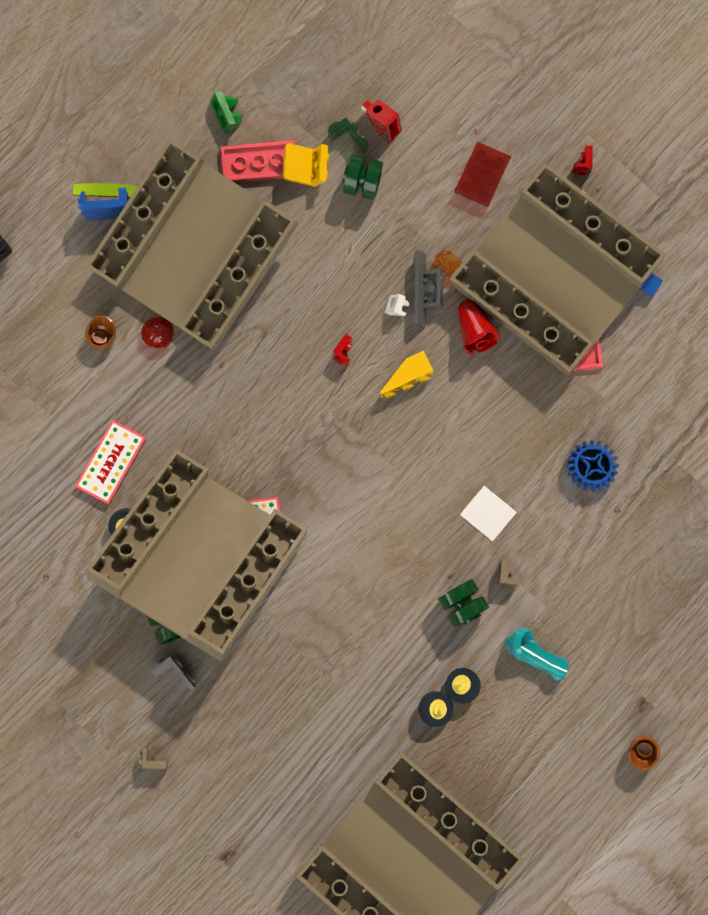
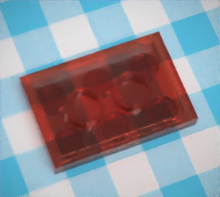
[454,142,511,207]

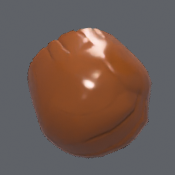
[85,316,116,349]
[628,736,661,770]

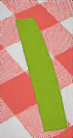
[73,183,138,197]

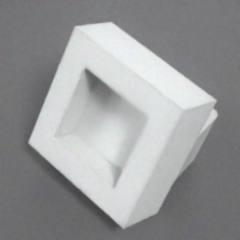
[384,294,409,316]

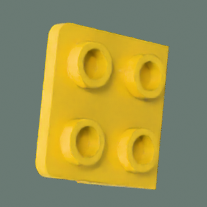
[283,143,329,187]

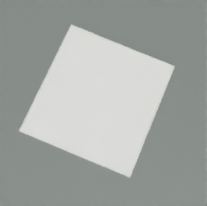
[460,486,517,541]

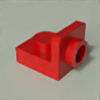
[572,145,593,175]
[333,334,353,366]

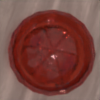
[141,317,174,349]

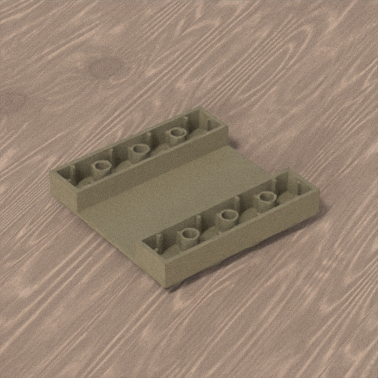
[86,138,298,351]
[449,162,666,376]
[86,449,308,661]
[296,751,524,915]

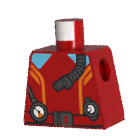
[361,100,402,143]

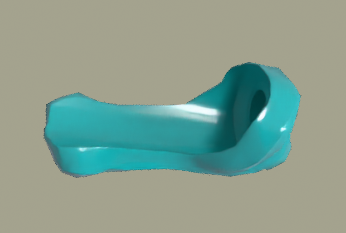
[505,627,568,681]

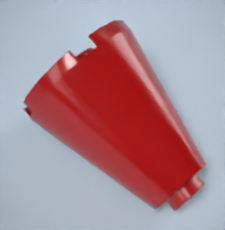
[457,300,501,355]

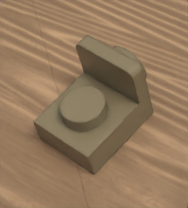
[498,559,519,589]
[139,748,168,769]

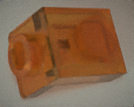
[432,251,463,278]

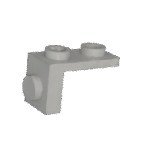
[151,656,195,690]

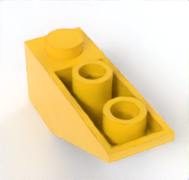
[380,351,433,398]

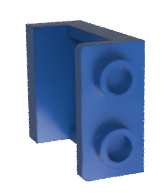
[78,188,130,221]

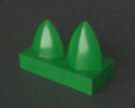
[210,91,243,134]

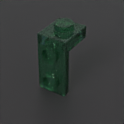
[328,118,368,154]

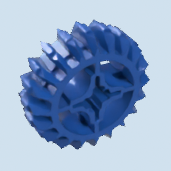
[566,440,619,492]

